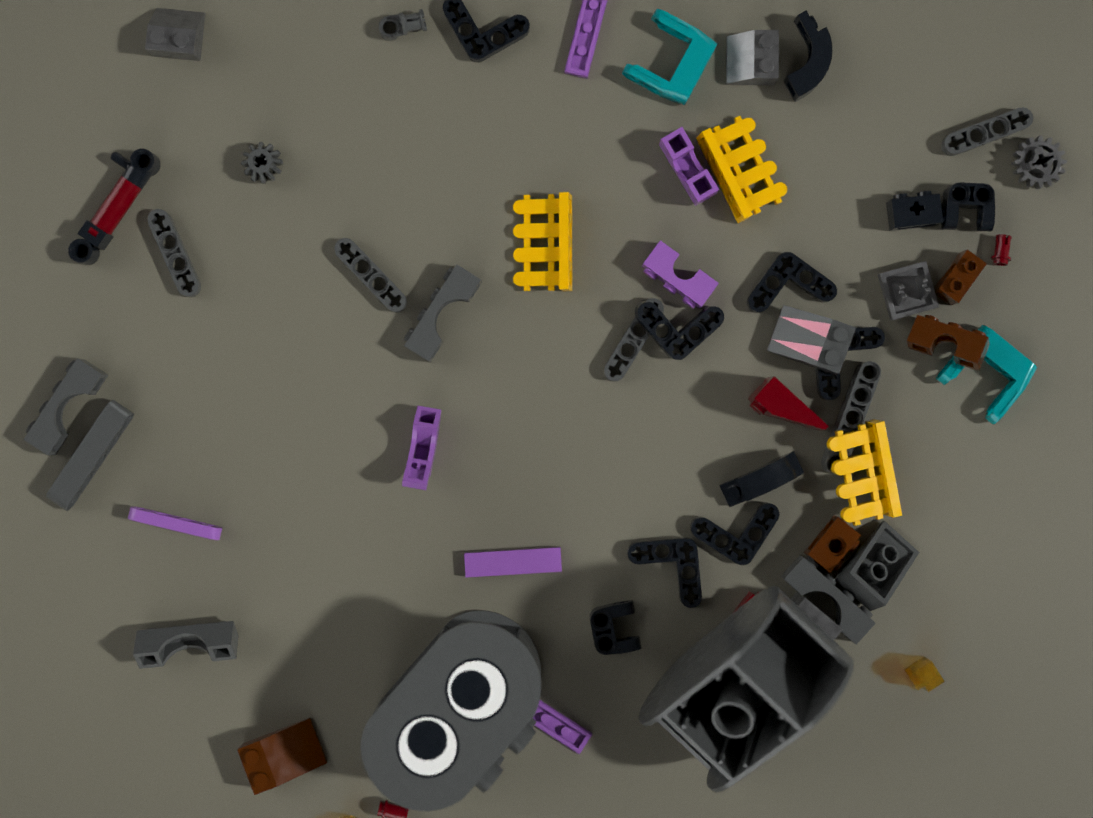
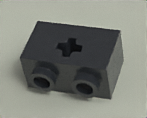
[886,191,943,231]

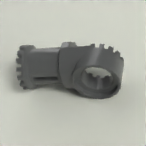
[379,9,427,41]

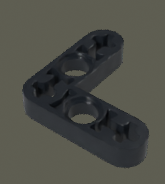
[443,0,530,62]
[747,252,837,313]
[635,302,724,360]
[815,327,885,401]
[690,503,780,565]
[627,537,702,608]

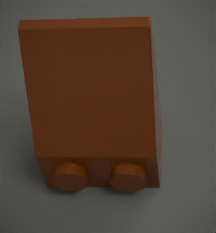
[237,718,327,795]

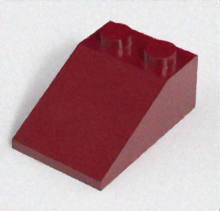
[748,376,829,430]

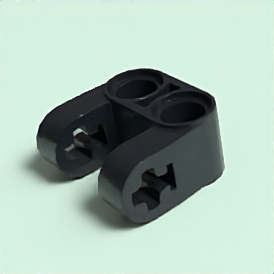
[941,182,995,232]
[590,600,642,655]

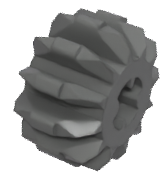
[241,142,283,184]

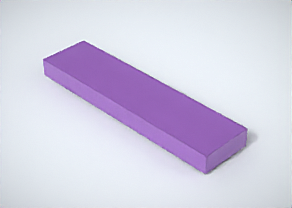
[564,0,607,79]
[464,547,562,578]
[533,700,592,754]

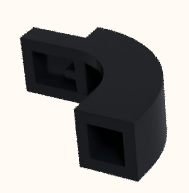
[783,10,833,102]

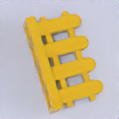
[696,116,787,224]
[513,192,572,292]
[826,419,902,526]

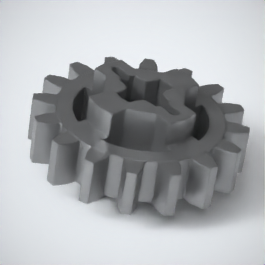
[1011,136,1067,190]

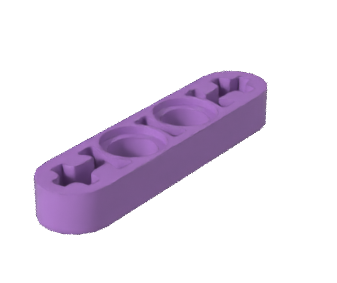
[128,506,222,540]

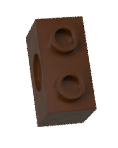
[934,249,987,305]
[804,515,861,573]

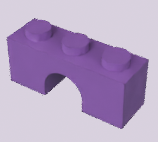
[659,127,719,206]
[642,240,719,309]

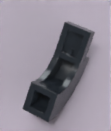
[719,451,804,507]

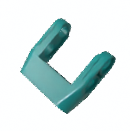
[622,9,717,105]
[936,325,1037,425]

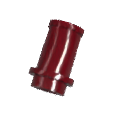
[991,234,1012,266]
[377,800,409,818]

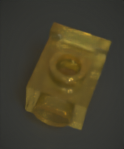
[904,657,945,692]

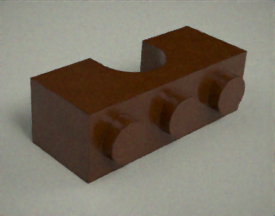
[907,315,990,371]

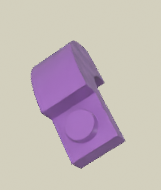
[402,406,442,490]

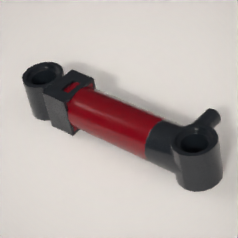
[68,149,160,265]

